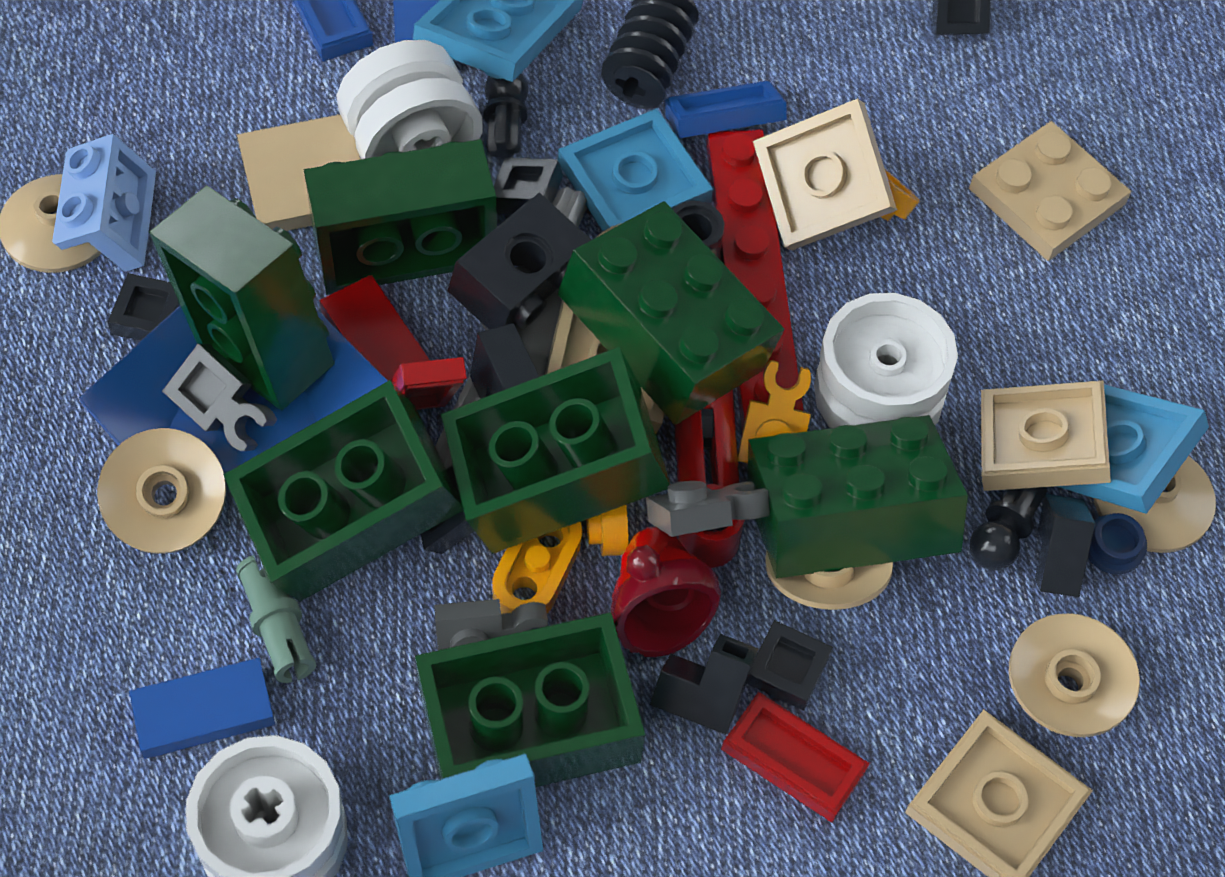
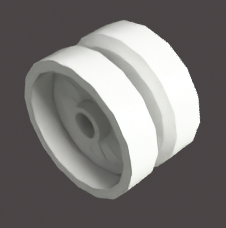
[337,40,482,159]
[814,293,958,428]
[186,735,348,877]

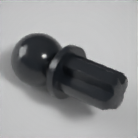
[483,73,528,161]
[969,487,1047,570]

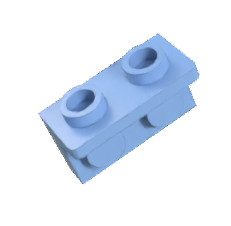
[52,134,156,272]

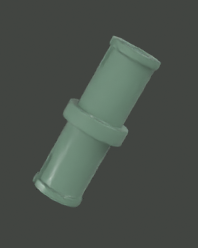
[236,555,317,683]

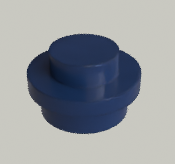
[1088,513,1147,575]

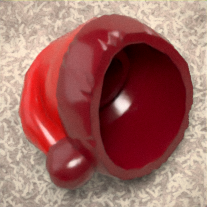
[611,527,721,657]

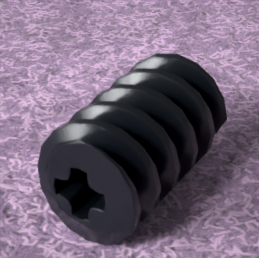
[601,0,700,110]

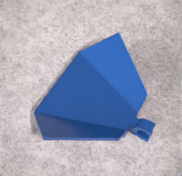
[79,305,387,474]

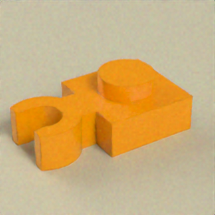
[737,360,811,463]

